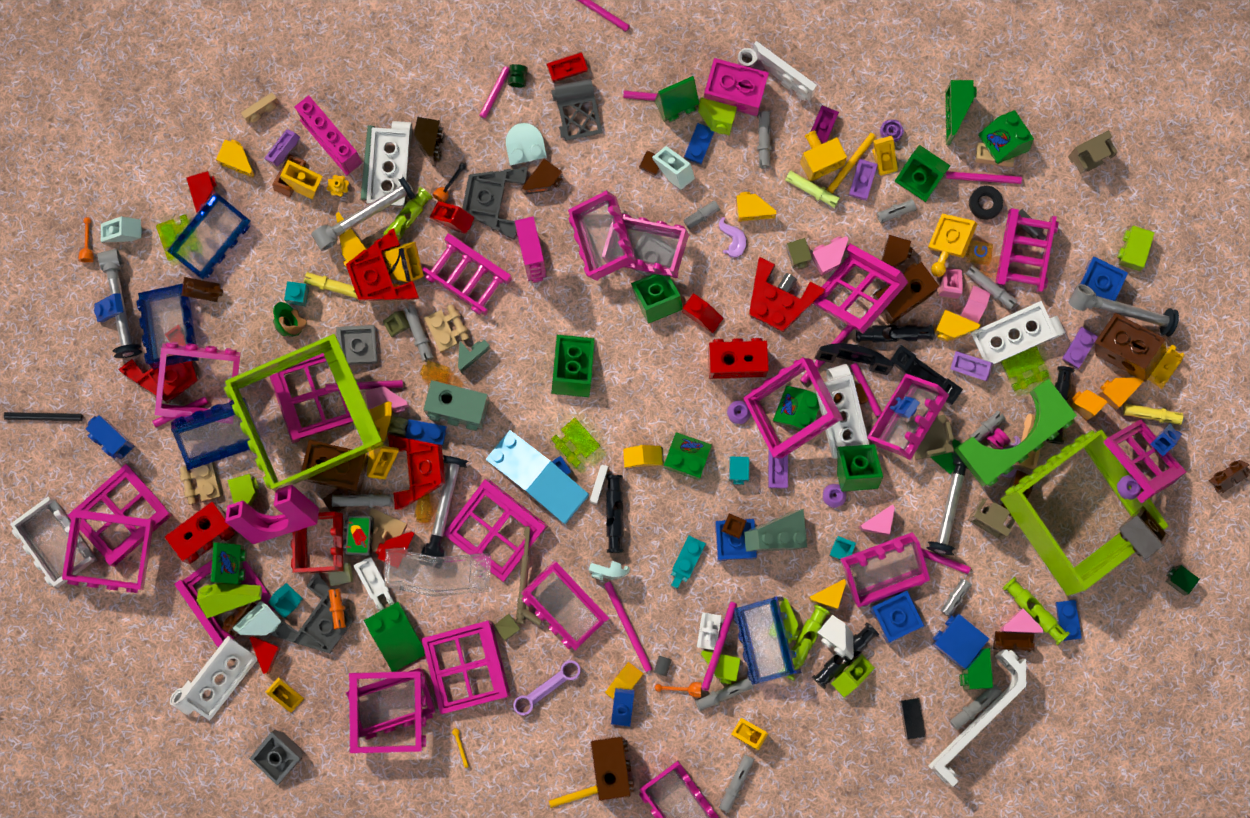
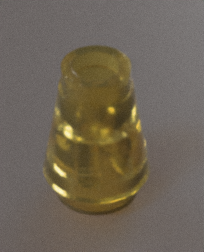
[414,494,433,523]

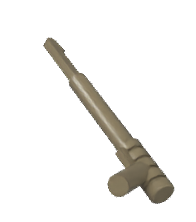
[516,526,542,626]

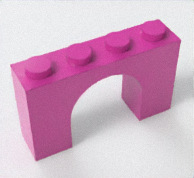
[515,216,546,283]
[225,484,319,544]

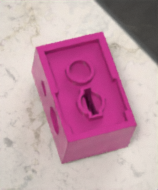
[703,58,769,116]

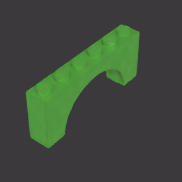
[954,379,1077,487]

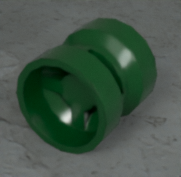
[508,64,528,88]

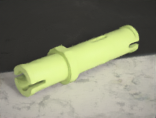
[785,170,840,208]

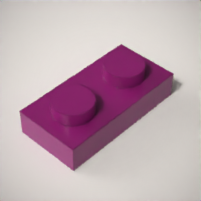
[811,105,839,144]

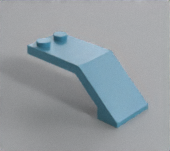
[486,430,589,524]

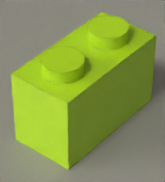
[1117,226,1155,271]

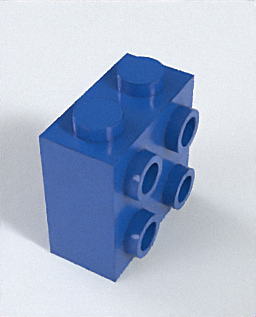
[86,415,135,460]
[932,614,990,670]

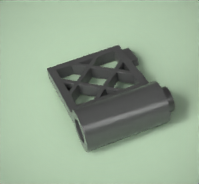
[551,78,602,141]

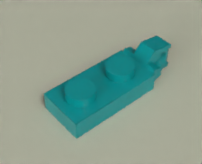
[671,535,706,589]

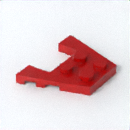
[346,228,419,301]
[749,257,826,332]
[118,324,198,403]
[388,435,445,510]

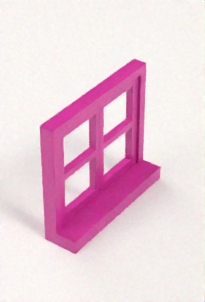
[814,244,908,333]
[269,353,353,444]
[1103,419,1186,503]
[67,464,172,567]
[443,479,548,582]
[174,560,275,648]
[421,620,511,715]

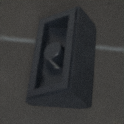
[899,698,926,740]

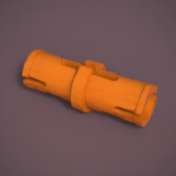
[328,589,346,629]

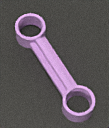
[513,660,581,715]

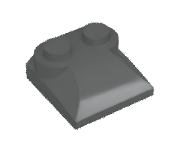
[249,730,303,785]

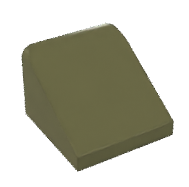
[383,311,410,337]
[328,563,353,586]

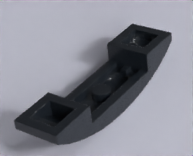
[814,343,894,375]
[890,345,963,405]

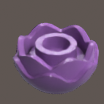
[880,120,904,142]
[727,401,751,424]
[1117,475,1141,500]
[822,484,847,508]

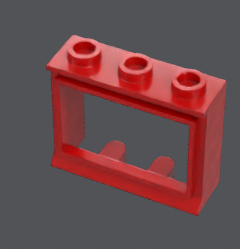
[291,511,343,574]

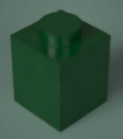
[1165,565,1200,596]

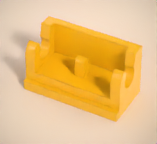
[1148,345,1185,389]

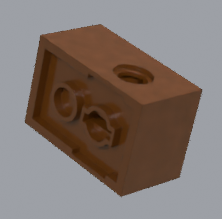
[872,262,940,325]
[1095,313,1166,382]
[301,440,368,493]
[591,736,634,801]

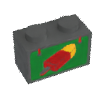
[343,515,374,557]

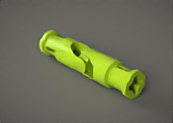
[382,187,433,254]
[1002,577,1070,645]
[779,604,831,681]

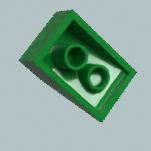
[655,76,699,122]
[945,80,977,145]
[551,335,595,398]
[364,602,425,672]

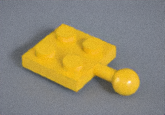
[928,213,978,277]

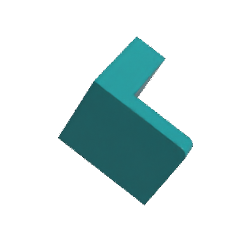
[829,536,856,560]
[268,583,302,618]

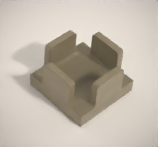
[1068,130,1118,174]
[907,414,954,460]
[968,498,1015,540]

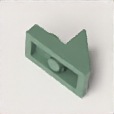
[458,340,491,373]

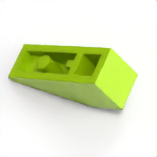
[197,583,262,618]

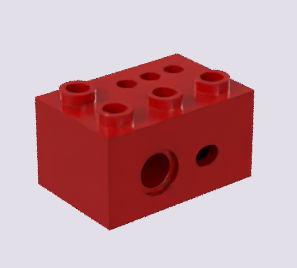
[708,338,768,379]
[164,501,236,565]

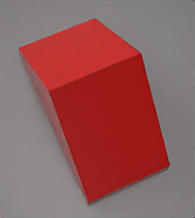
[249,636,281,675]

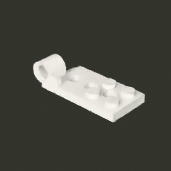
[737,41,817,102]
[366,121,412,206]
[971,301,1066,365]
[816,364,869,459]
[170,636,258,721]

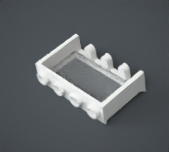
[10,497,97,588]

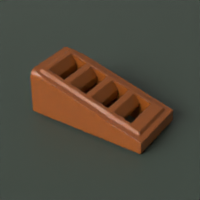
[272,154,307,197]

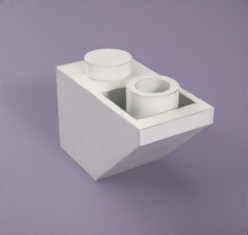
[817,615,854,660]

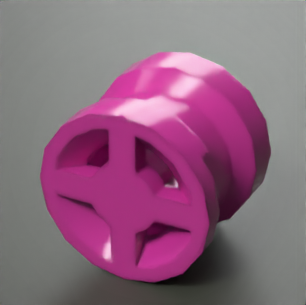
[986,428,1011,449]

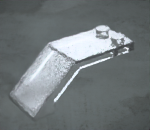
[384,548,491,597]

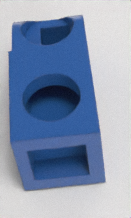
[1150,423,1182,456]

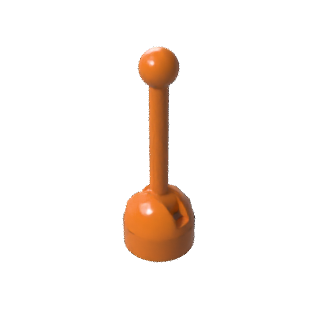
[78,217,94,263]
[655,682,702,698]

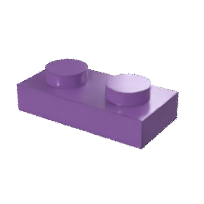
[264,129,300,167]
[848,159,878,201]
[1061,327,1098,369]
[950,351,993,381]
[768,450,788,489]

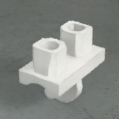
[697,612,722,650]

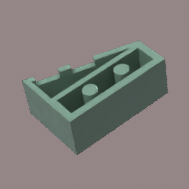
[744,509,807,552]

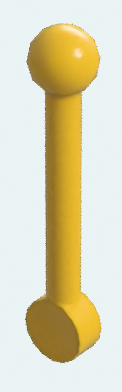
[452,728,469,768]

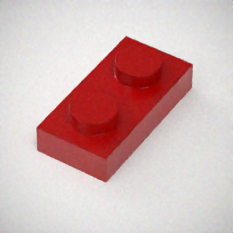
[546,52,588,83]

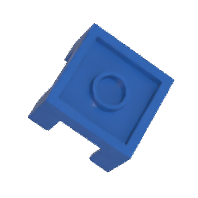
[1080,256,1128,301]
[715,519,757,561]
[870,591,924,644]

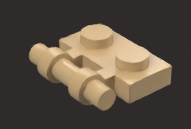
[424,304,470,352]
[180,459,221,505]

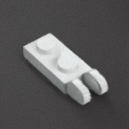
[354,556,395,611]

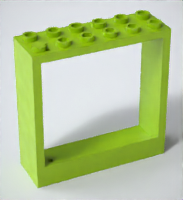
[224,334,384,491]
[1001,429,1168,596]

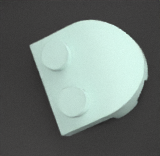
[505,123,547,165]
[589,561,630,581]

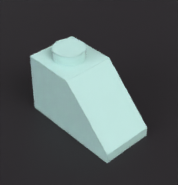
[652,146,695,190]
[101,216,142,243]
[233,601,281,635]

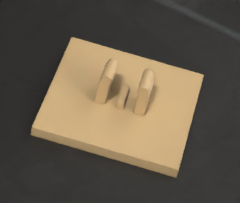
[368,508,407,552]

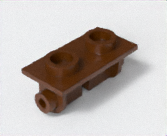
[181,277,223,302]
[1208,460,1250,494]
[222,602,256,638]
[993,631,1035,652]

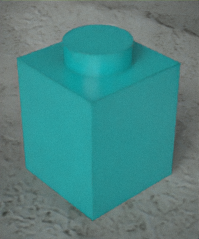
[284,281,309,307]
[729,456,749,485]

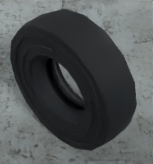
[969,185,1003,220]

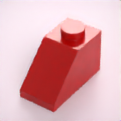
[186,171,218,217]
[429,201,475,234]
[682,293,724,334]
[376,531,415,568]

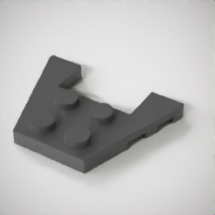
[462,167,528,240]
[271,573,353,654]

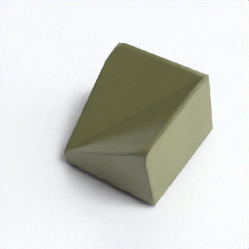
[494,614,521,641]

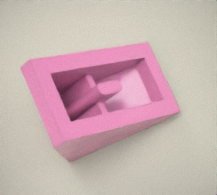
[939,268,963,299]
[960,285,990,323]
[859,504,895,536]
[1000,609,1043,634]

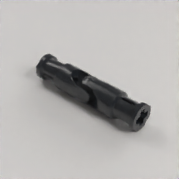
[856,324,934,343]
[1046,366,1075,444]
[606,475,624,553]
[812,623,879,689]

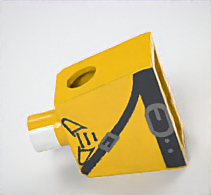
[382,242,423,282]

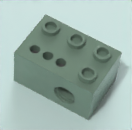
[423,380,490,431]

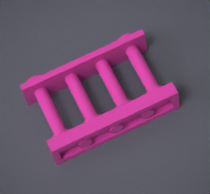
[995,208,1059,292]
[422,233,512,316]

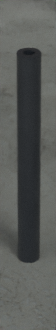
[4,412,82,421]

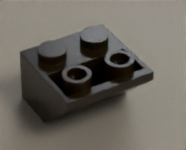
[414,117,445,167]

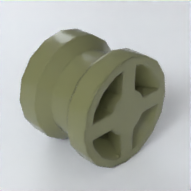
[387,416,409,436]

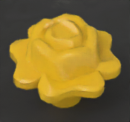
[327,175,349,197]

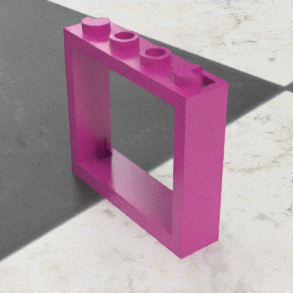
[155,342,241,424]
[744,357,843,458]
[62,509,154,593]
[349,671,427,753]

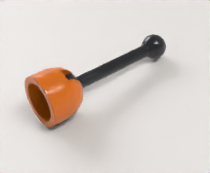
[432,163,466,203]

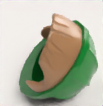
[273,302,307,337]

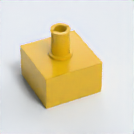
[800,131,847,182]

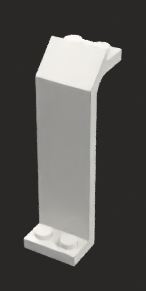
[928,649,1026,787]

